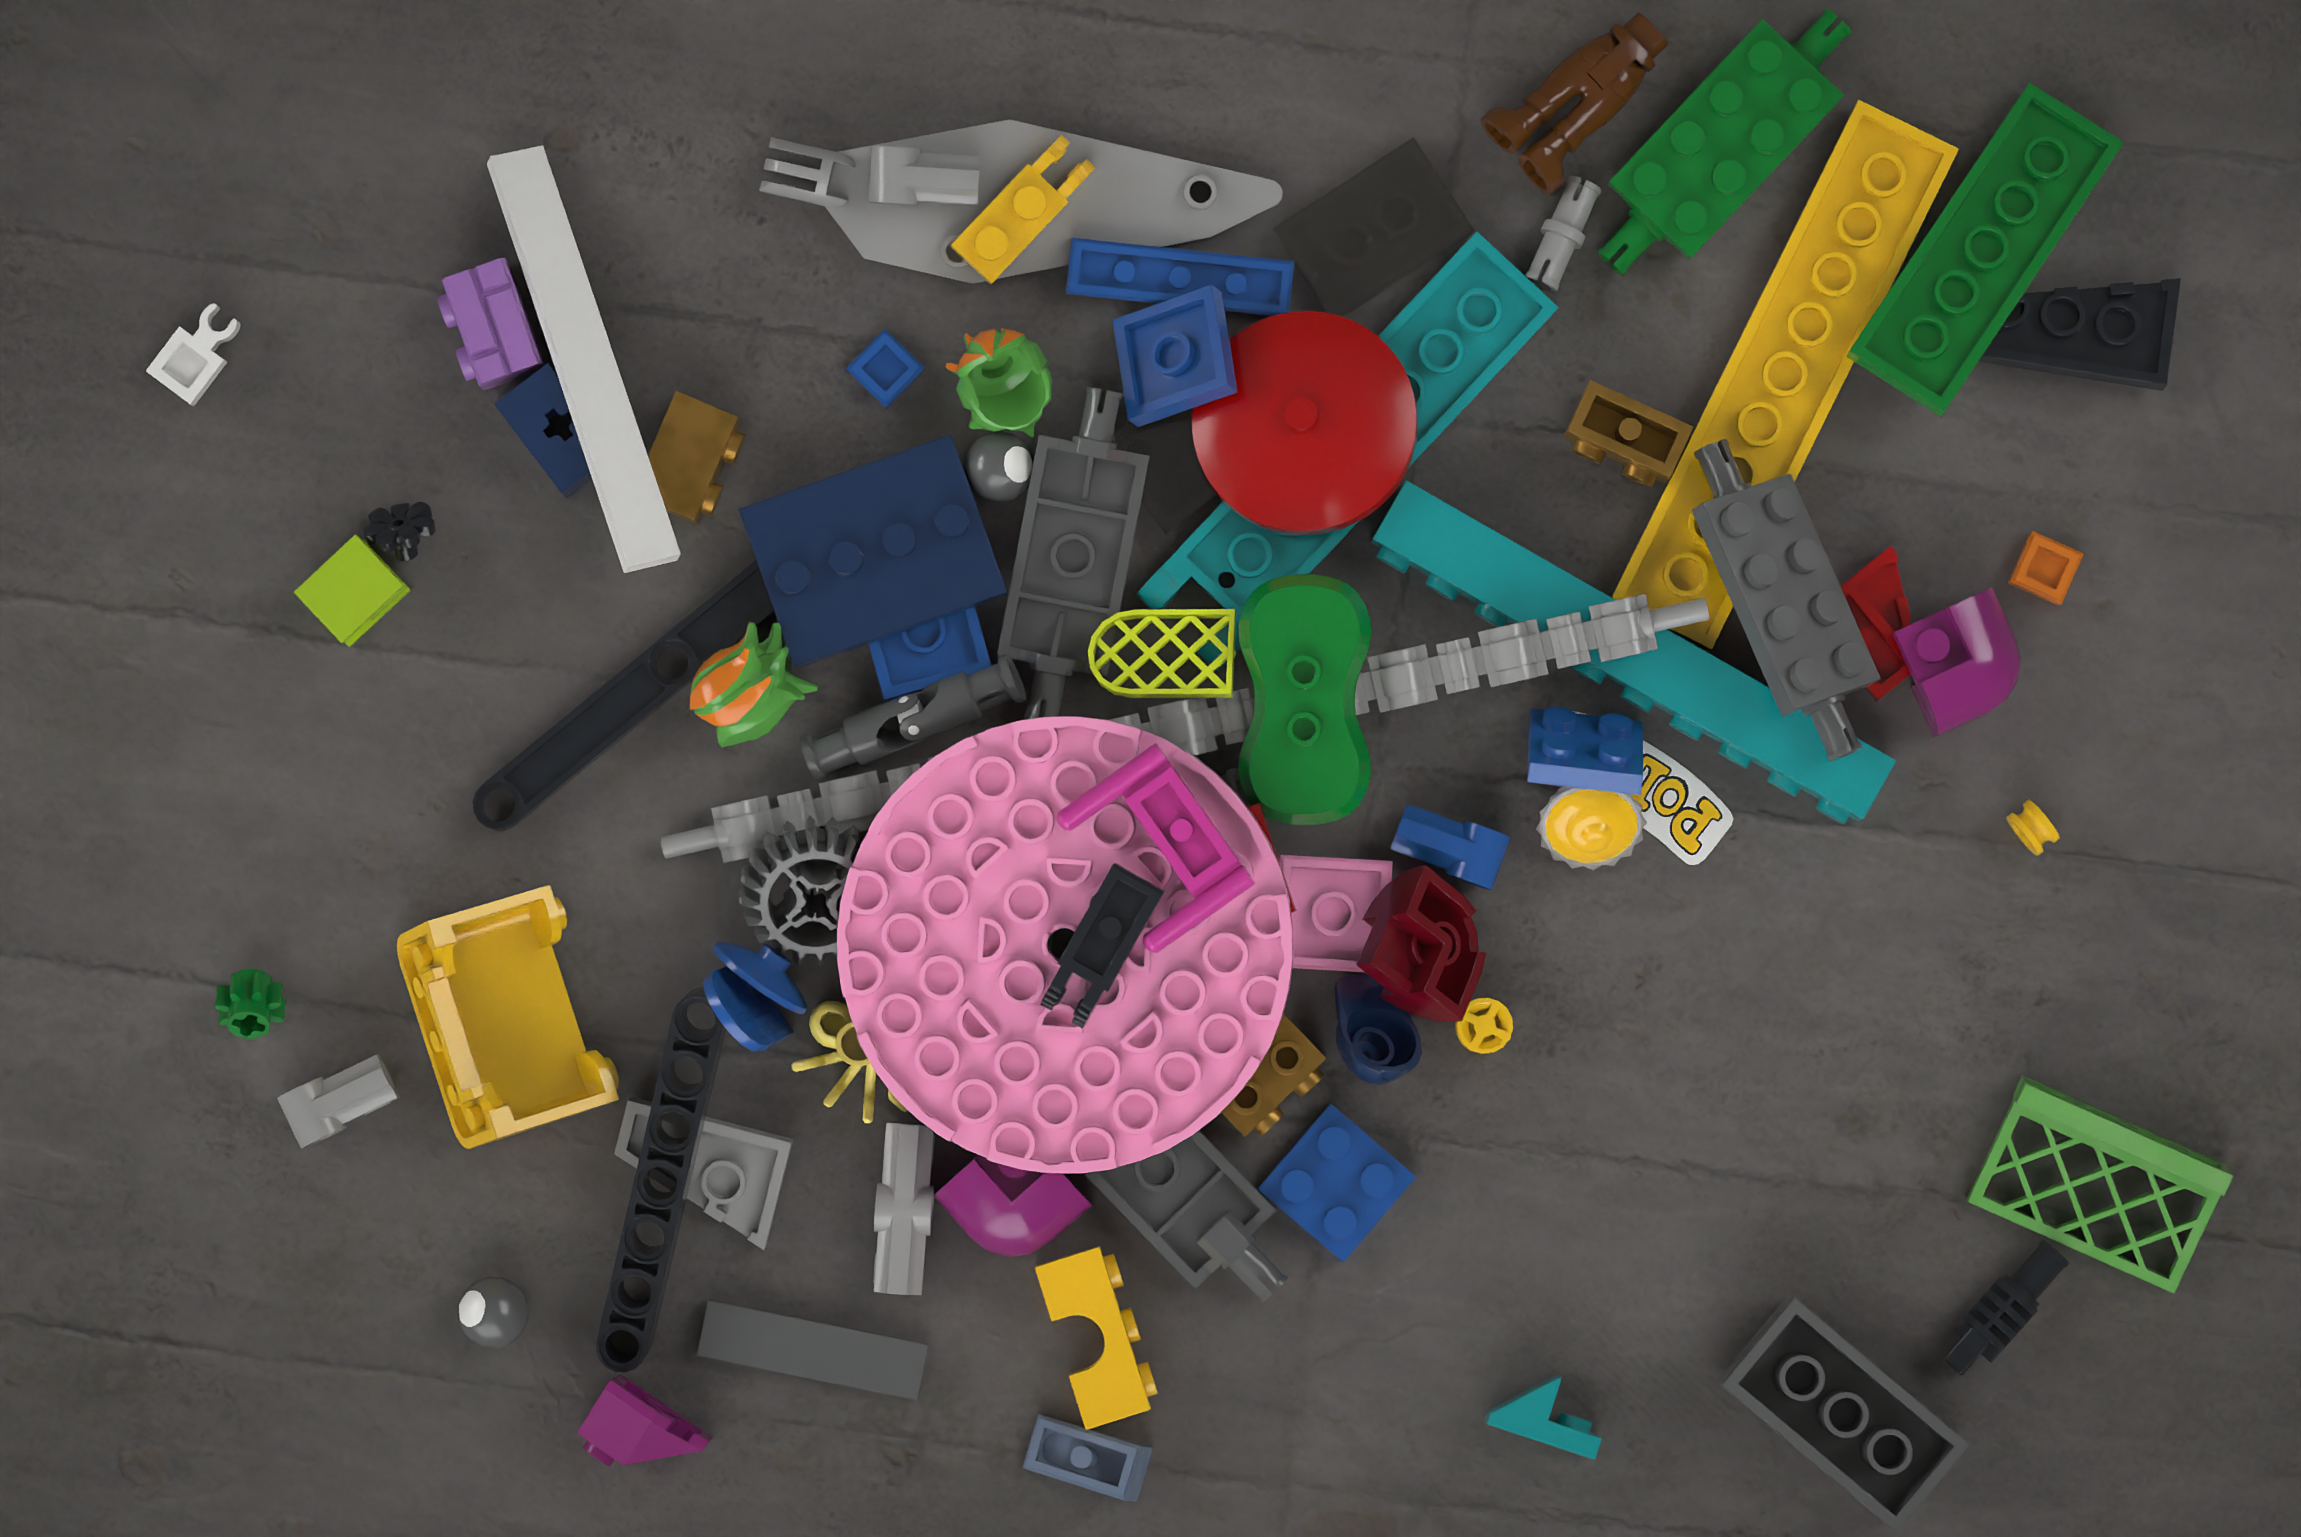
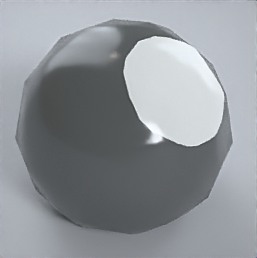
[964,431,1034,502]
[457,1277,529,1348]

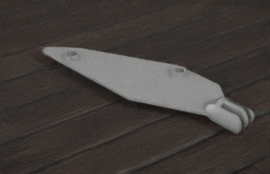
[759,119,1283,284]

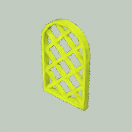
[1088,609,1236,698]

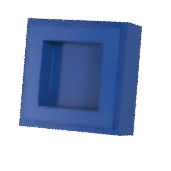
[846,329,926,410]

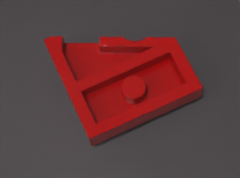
[1840,546,1911,702]

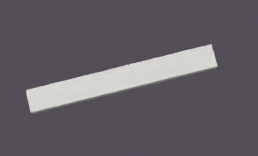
[487,145,681,573]

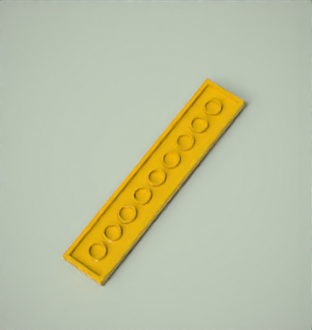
[1611,99,1959,651]

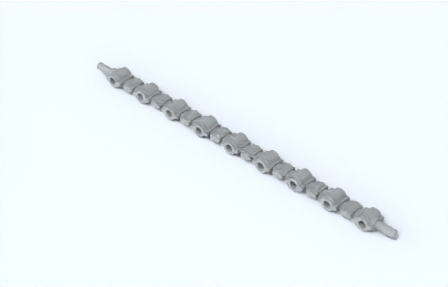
[661,594,1710,863]

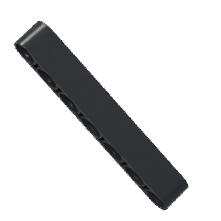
[596,987,726,1373]

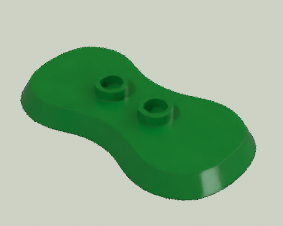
[1238,574,1372,825]

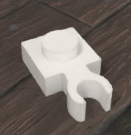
[146,303,240,407]

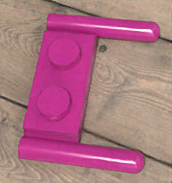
[1057,743,1255,953]

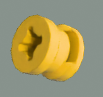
[1455,998,1513,1054]

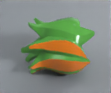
[945,328,1052,437]
[690,622,818,748]

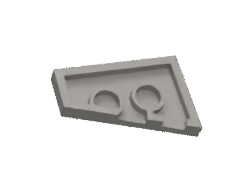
[614,1097,794,1250]

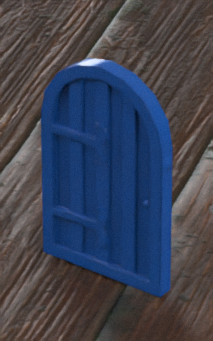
[703,966,794,1052]

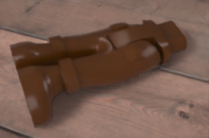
[1480,12,1668,195]

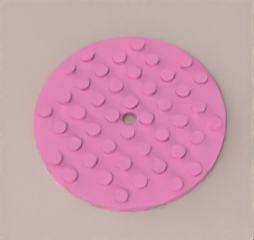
[837,716,1294,1173]

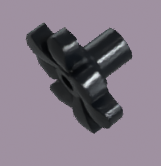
[363,502,436,561]

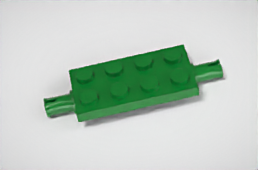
[1597,9,1852,276]

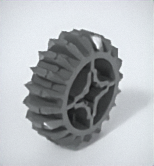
[738,815,862,967]

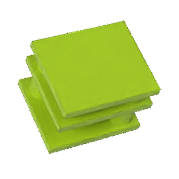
[294,534,411,647]

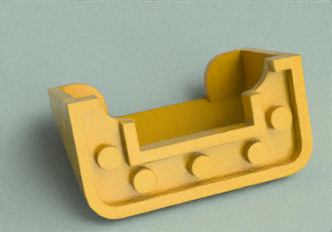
[397,885,619,1149]

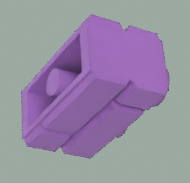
[437,257,546,390]

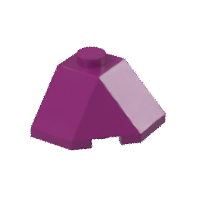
[577,1374,713,1466]

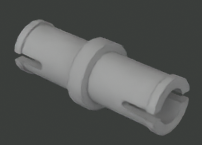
[1525,176,1602,292]

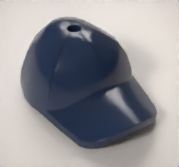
[1334,975,1422,1085]

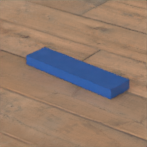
[1065,238,1294,316]

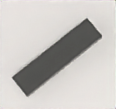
[696,1299,929,1400]

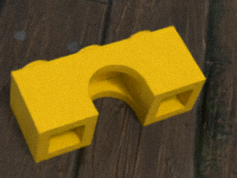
[1035,1245,1158,1430]

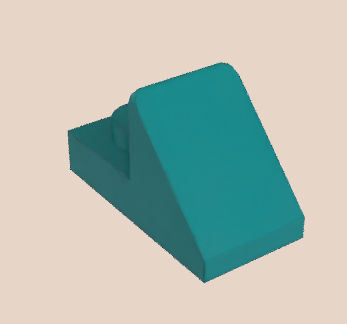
[1484,1374,1602,1460]

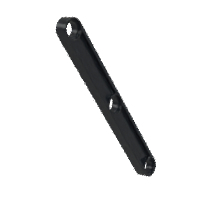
[472,560,775,831]

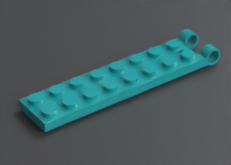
[1136,231,1559,671]

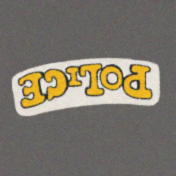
[1573,711,1733,865]

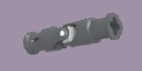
[800,654,1026,783]

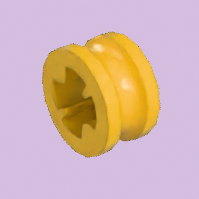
[2006,800,2060,856]

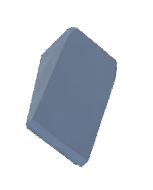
[1023,1414,1152,1502]

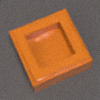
[2008,531,2084,606]

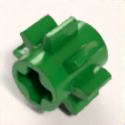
[215,969,286,1039]

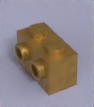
[1563,380,1694,487]
[1221,1014,1327,1137]

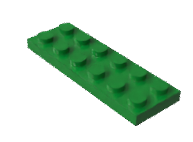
[1847,82,2124,418]

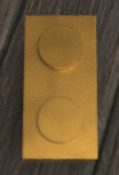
[648,391,746,525]

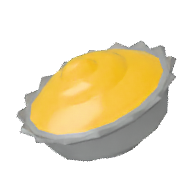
[1536,786,1647,871]

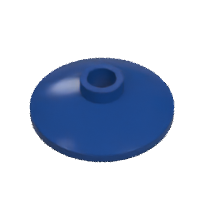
[712,942,808,1014]

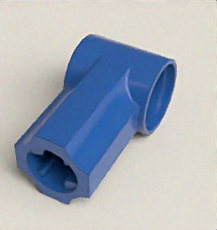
[1390,804,1511,891]

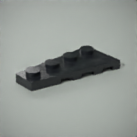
[1979,278,2181,391]

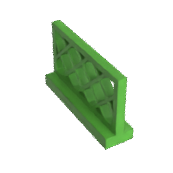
[1967,1075,2233,1294]

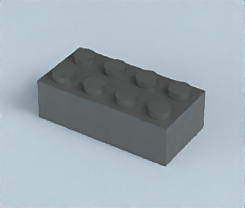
[1716,1295,1970,1532]

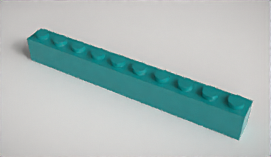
[1371,480,1897,825]

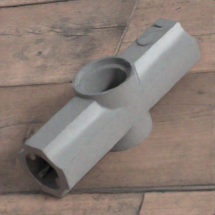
[873,1122,935,1295]

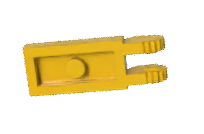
[950,134,1096,284]

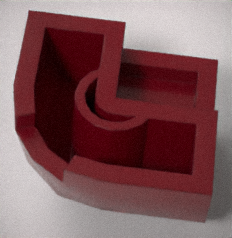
[1356,866,1486,1022]

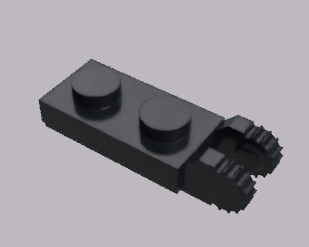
[1040,863,1165,1029]

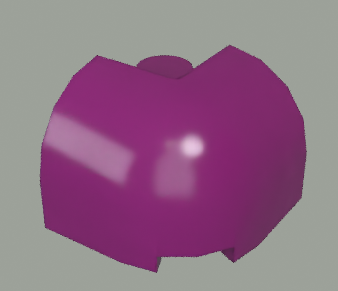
[1892,588,2021,738]
[933,1155,1093,1257]

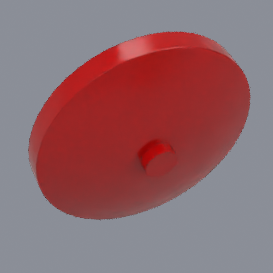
[1192,311,1418,535]

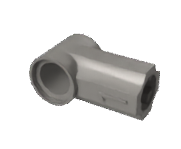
[868,146,980,206]
[277,1054,400,1149]

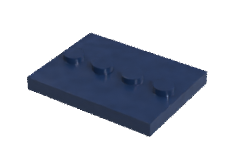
[739,435,1008,670]

